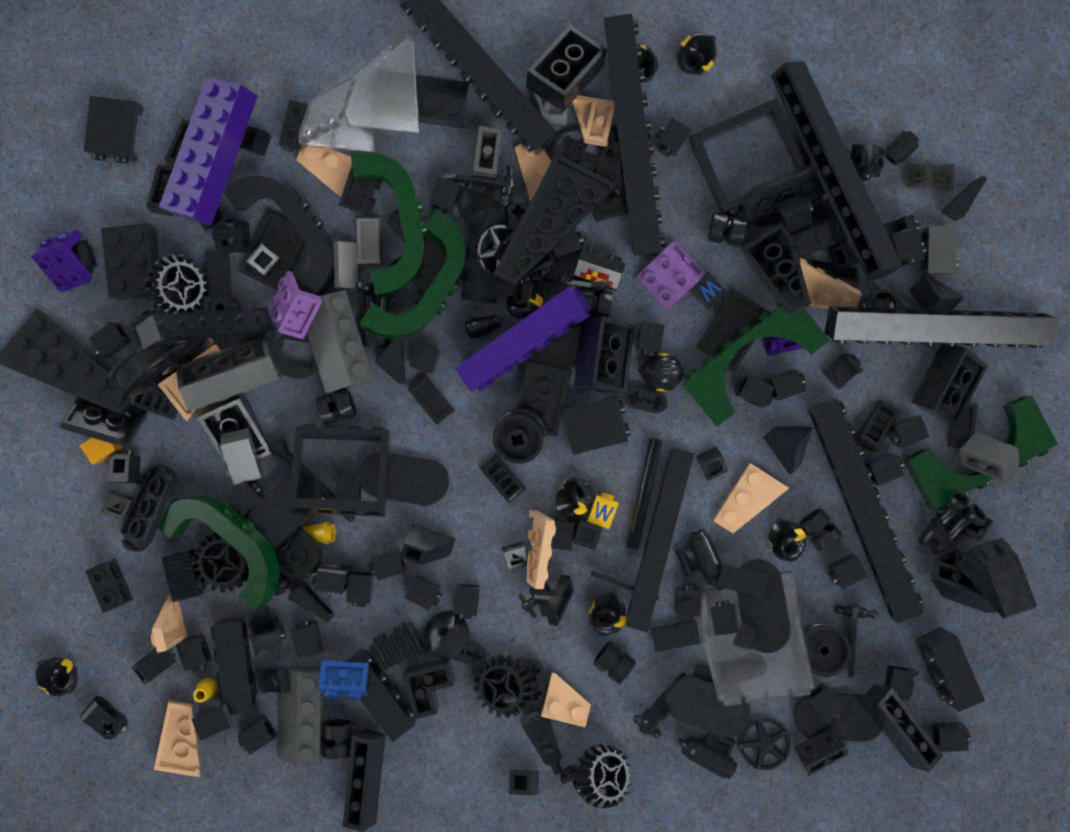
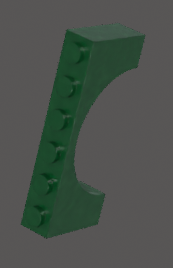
[682,302,830,427]
[902,395,1058,510]

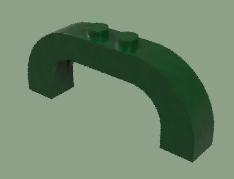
[350,151,427,296]
[360,209,466,340]
[158,496,279,610]

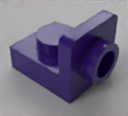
[763,337,802,356]

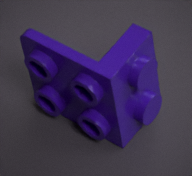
[31,229,92,292]

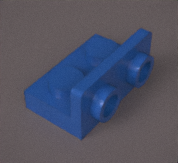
[318,661,369,700]

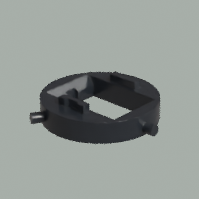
[273,333,318,379]

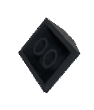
[196,393,272,464]
[957,538,1037,619]

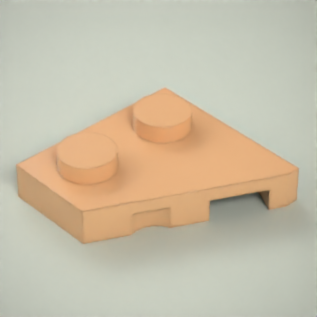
[572,95,615,147]
[540,672,591,727]

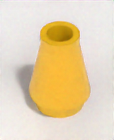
[301,522,336,545]
[193,678,219,702]

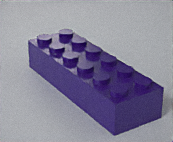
[159,77,258,226]
[454,286,592,392]

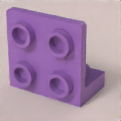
[637,241,706,309]
[269,271,322,339]

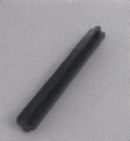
[626,438,662,550]

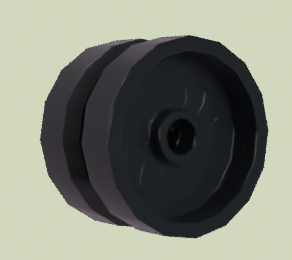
[493,407,547,464]
[793,623,851,677]

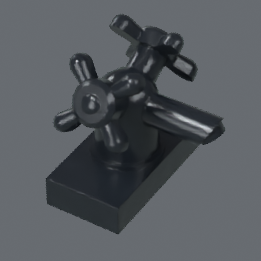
[518,574,574,626]

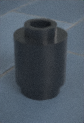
[884,131,919,166]
[71,240,98,274]

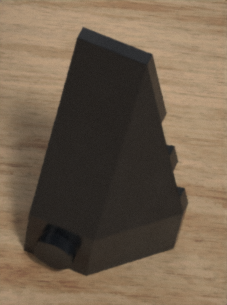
[741,223,811,317]

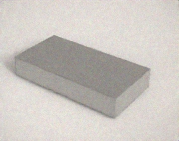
[356,218,381,265]
[333,241,358,289]

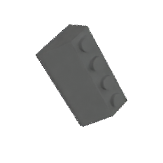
[307,290,373,394]
[176,335,279,411]
[278,666,325,766]

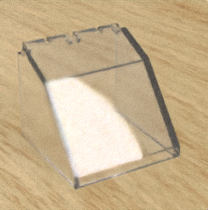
[298,34,419,152]
[702,570,815,706]

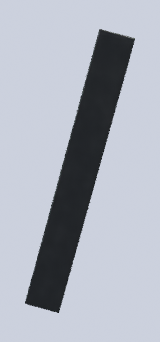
[624,447,694,633]

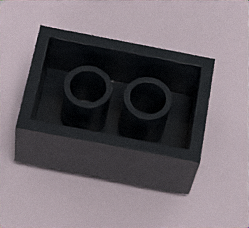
[526,24,607,112]
[101,223,160,300]
[917,627,985,712]

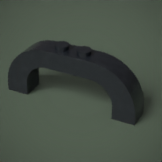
[223,176,334,296]

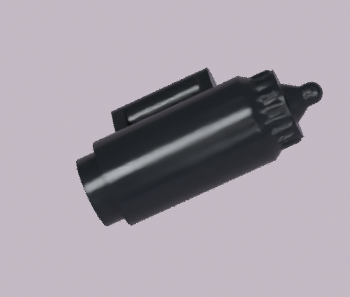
[675,529,723,590]
[678,732,737,779]

